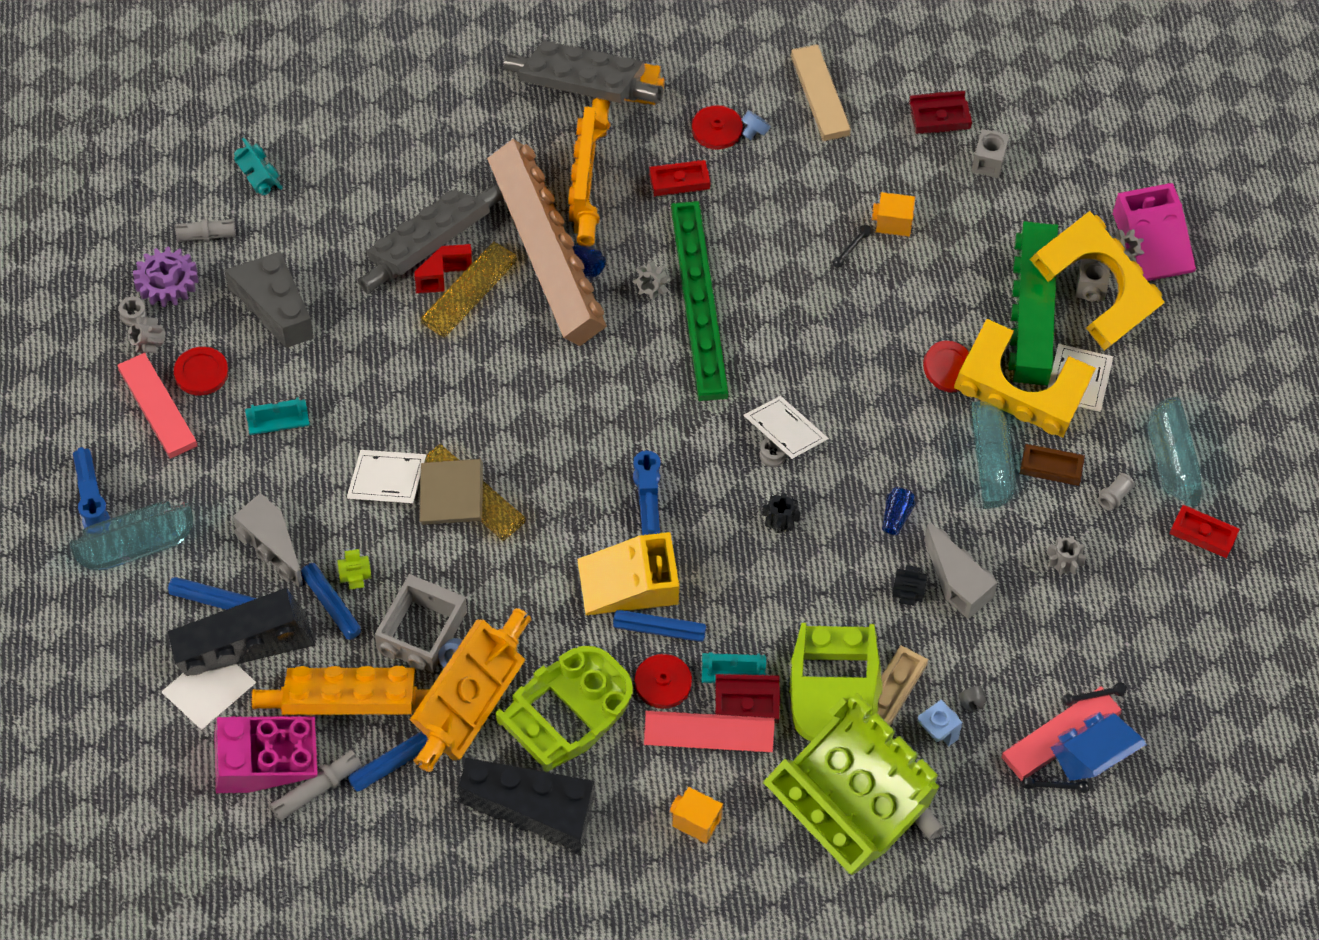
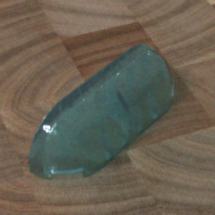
[1148,396,1202,506]
[970,401,1016,509]
[70,501,193,570]

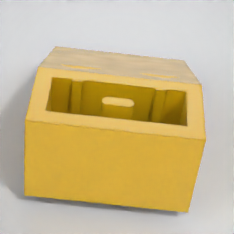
[577,532,680,616]

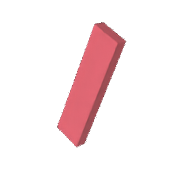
[117,353,197,459]
[1001,686,1122,781]
[644,711,775,752]

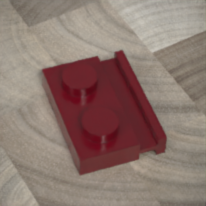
[909,90,972,134]
[715,674,780,724]

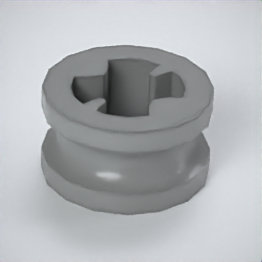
[118,297,147,326]
[759,437,787,467]

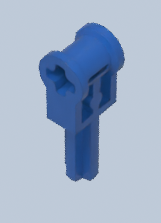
[73,447,110,534]
[633,450,661,535]

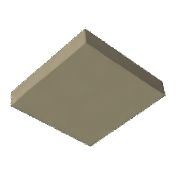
[420,459,483,525]

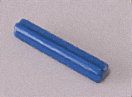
[301,563,361,640]
[168,577,257,610]
[613,610,706,642]
[349,731,428,792]

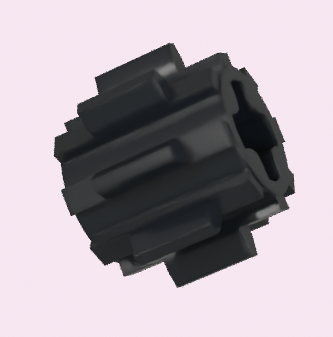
[762,493,801,533]
[892,565,928,606]

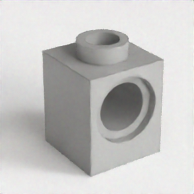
[971,129,1009,178]
[1075,259,1110,301]

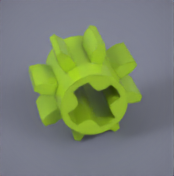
[337,549,372,589]

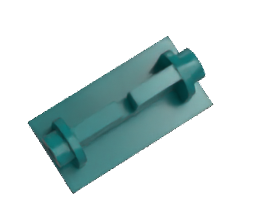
[234,138,283,196]
[245,397,310,435]
[702,652,766,683]

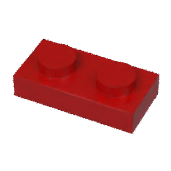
[649,160,711,196]
[1170,505,1240,559]

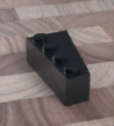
[168,588,315,676]
[459,758,594,856]

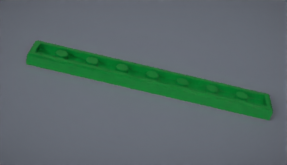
[670,201,728,402]

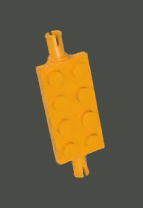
[569,98,610,246]
[410,608,531,772]
[252,666,430,715]

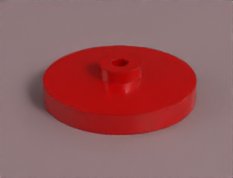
[692,105,743,150]
[923,341,969,393]
[174,347,229,396]
[635,654,692,709]

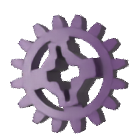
[133,247,199,307]

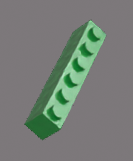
[1008,221,1058,386]

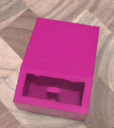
[1112,183,1196,281]
[214,716,318,793]

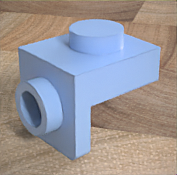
[918,700,962,746]

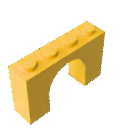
[1030,211,1165,351]
[954,319,1096,438]

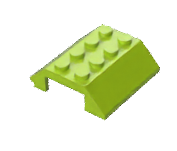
[763,693,940,875]

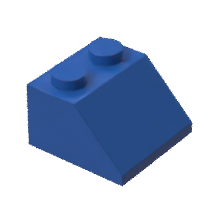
[1051,712,1147,781]

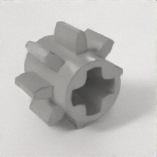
[1115,229,1144,262]
[633,261,672,299]
[128,317,165,353]
[1047,536,1086,575]

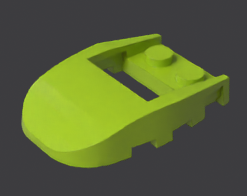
[789,623,883,741]
[496,646,633,772]

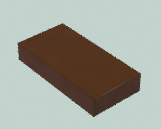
[1019,444,1085,486]

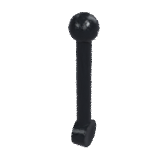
[832,225,871,268]
[1062,682,1127,706]
[1022,778,1090,793]

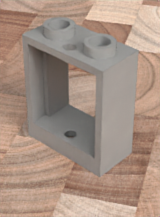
[375,574,467,673]

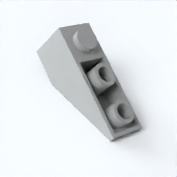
[233,493,303,588]
[924,522,998,619]

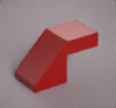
[414,244,473,294]

